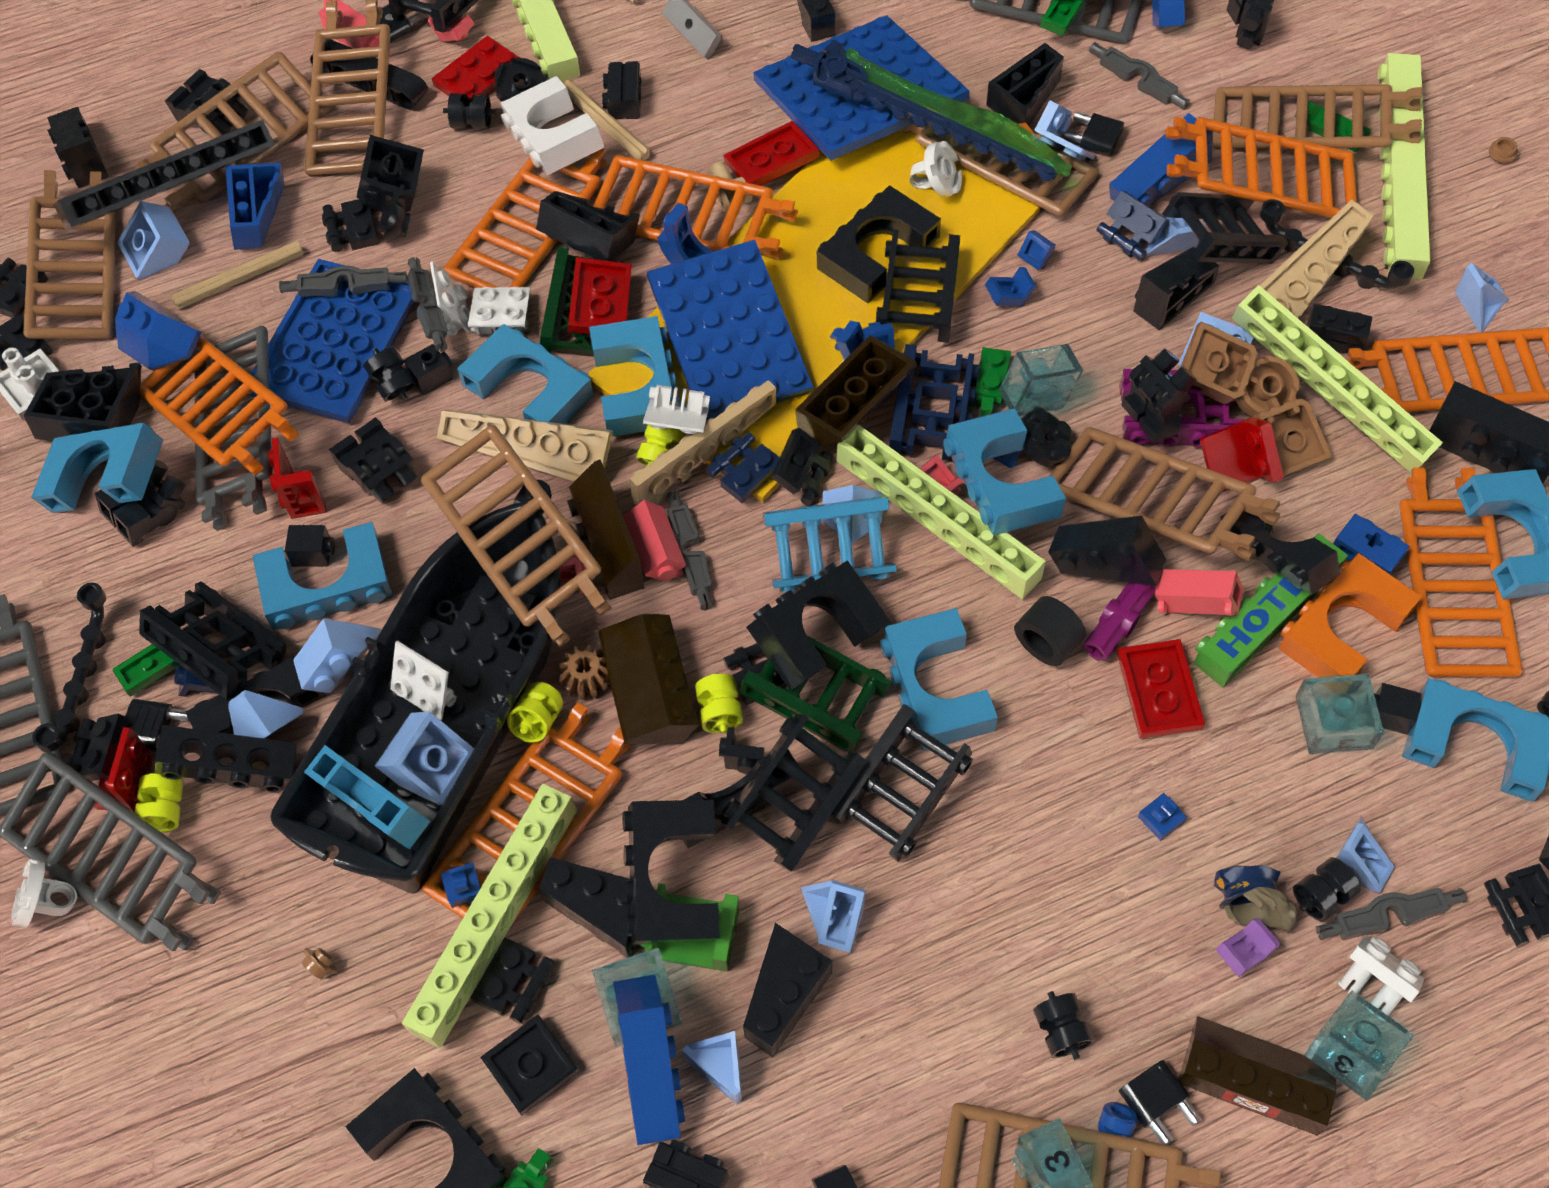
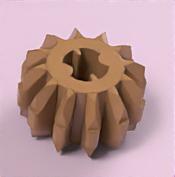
[558,644,610,700]

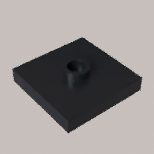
[480,1014,579,1116]

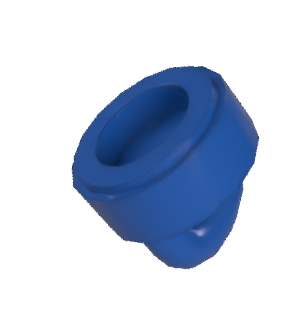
[1098,1102,1138,1137]

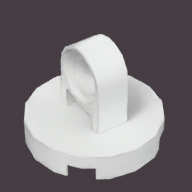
[909,141,962,197]
[11,859,77,928]

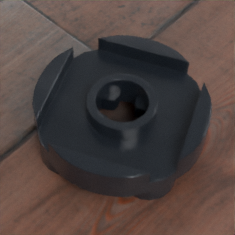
[494,58,547,102]
[1021,407,1072,467]

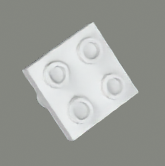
[0,348,59,421]
[1338,935,1425,1019]

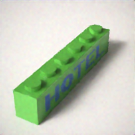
[1194,533,1349,688]

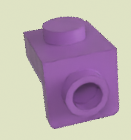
[1215,918,1280,977]

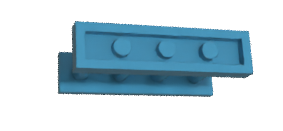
[763,496,897,592]

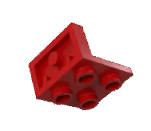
[1200,417,1284,493]
[268,438,327,519]
[94,727,152,813]

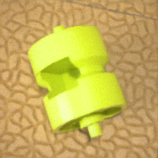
[635,424,685,466]
[695,674,743,733]
[507,682,563,743]
[135,773,183,832]

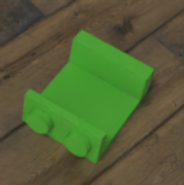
[640,883,740,972]

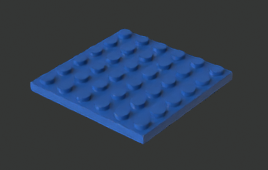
[753,15,969,161]

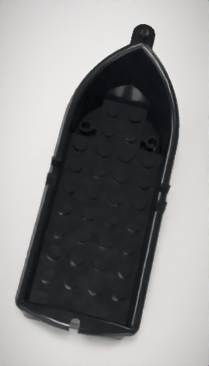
[270,480,560,894]

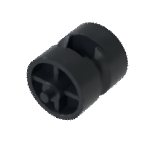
[443,93,496,129]
[363,347,417,402]
[1293,857,1361,922]
[1033,991,1095,1061]

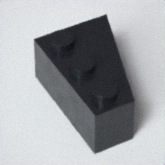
[986,43,1064,126]
[536,191,640,261]
[1048,515,1166,586]
[539,857,634,959]

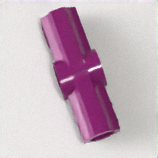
[1083,582,1156,661]

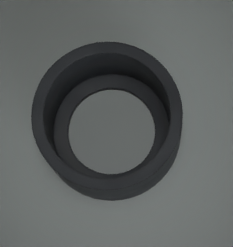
[1014,596,1086,666]

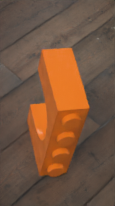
[1278,553,1422,695]

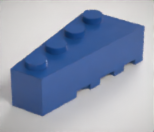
[1109,113,1213,206]
[613,974,685,1145]

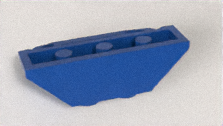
[115,291,202,371]

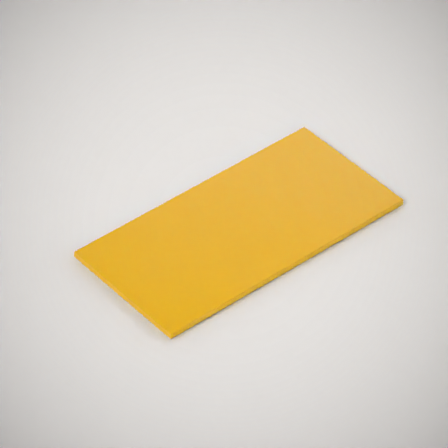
[587,130,1040,503]

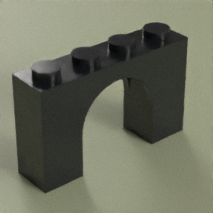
[816,185,941,303]
[746,560,891,691]
[622,800,720,945]
[345,1068,507,1188]

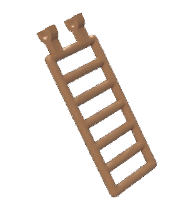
[305,0,391,176]
[135,52,331,214]
[1213,84,1422,149]
[901,101,1099,217]
[23,170,116,339]
[421,425,612,647]
[1049,427,1280,562]
[938,1103,1221,1188]

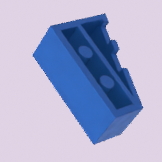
[226,163,284,250]

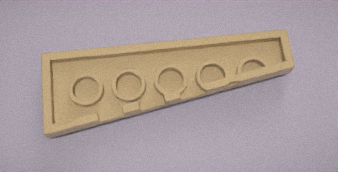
[1236,200,1374,320]
[630,380,776,508]
[437,409,613,481]

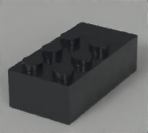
[1429,381,1549,483]

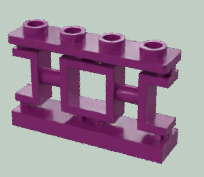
[1119,369,1245,447]

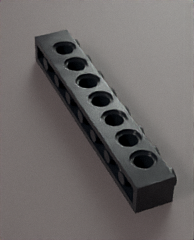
[54,119,275,231]

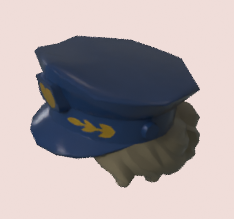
[1214,865,1297,931]

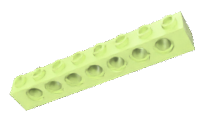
[1232,285,1443,474]
[837,425,1046,600]
[402,783,577,1049]

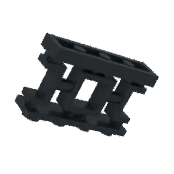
[139,581,287,700]

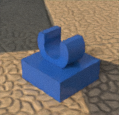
[1018,230,1056,270]
[830,321,864,360]
[863,321,895,349]
[1138,793,1187,841]
[441,862,481,908]

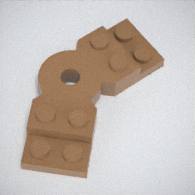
[1180,321,1333,476]

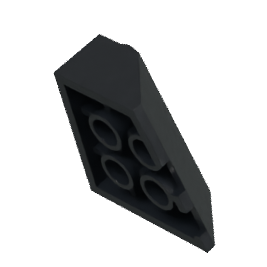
[23,362,142,441]

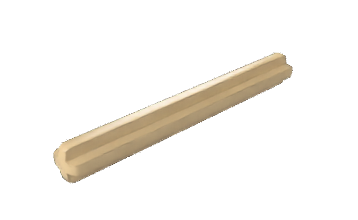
[563,79,650,161]
[171,241,304,309]

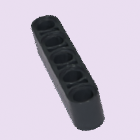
[310,39,428,110]

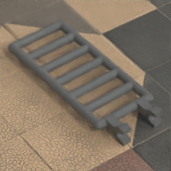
[970,0,1142,44]
[195,326,272,531]
[0,594,63,816]
[0,752,221,951]

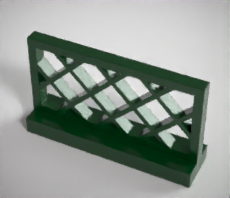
[540,247,594,356]

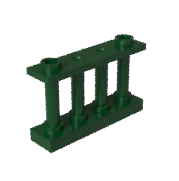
[739,635,891,753]

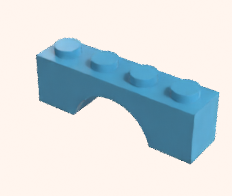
[304,745,431,850]

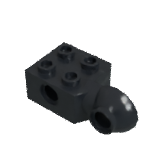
[356,135,424,242]

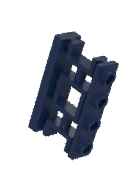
[889,344,979,463]

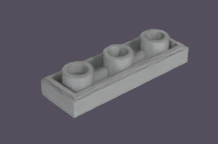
[662,0,723,58]

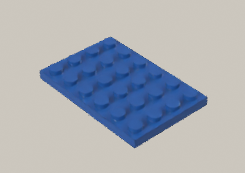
[647,240,813,421]
[249,258,415,424]

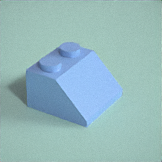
[117,201,190,280]
[293,618,381,693]
[375,711,474,805]

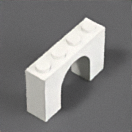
[501,76,604,175]

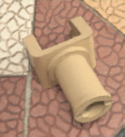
[709,161,752,212]

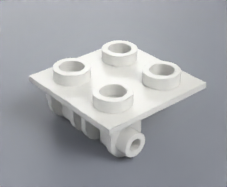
[430,261,472,336]
[468,287,530,335]
[643,384,710,434]
[390,641,457,721]

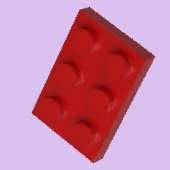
[432,35,520,98]
[723,120,820,186]
[568,257,632,334]
[1117,639,1205,739]

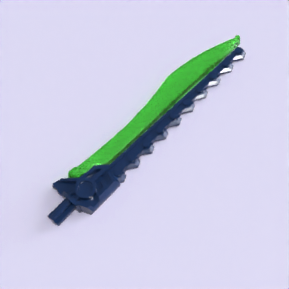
[790,40,1072,182]

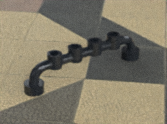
[1260,199,1414,289]
[32,582,106,752]

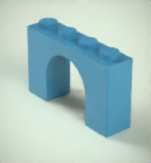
[589,316,680,437]
[457,324,594,424]
[943,408,1066,536]
[31,423,163,513]
[1457,469,1549,600]
[253,522,393,630]
[880,608,998,751]
[1402,678,1549,802]

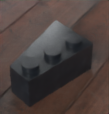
[47,106,109,188]
[1133,247,1220,330]
[743,923,832,1057]

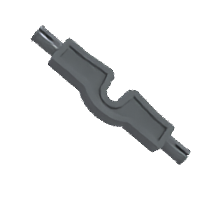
[1089,42,1190,110]
[407,257,448,352]
[279,266,408,297]
[666,490,713,610]
[1316,888,1466,940]

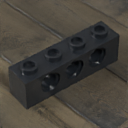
[155,725,297,793]

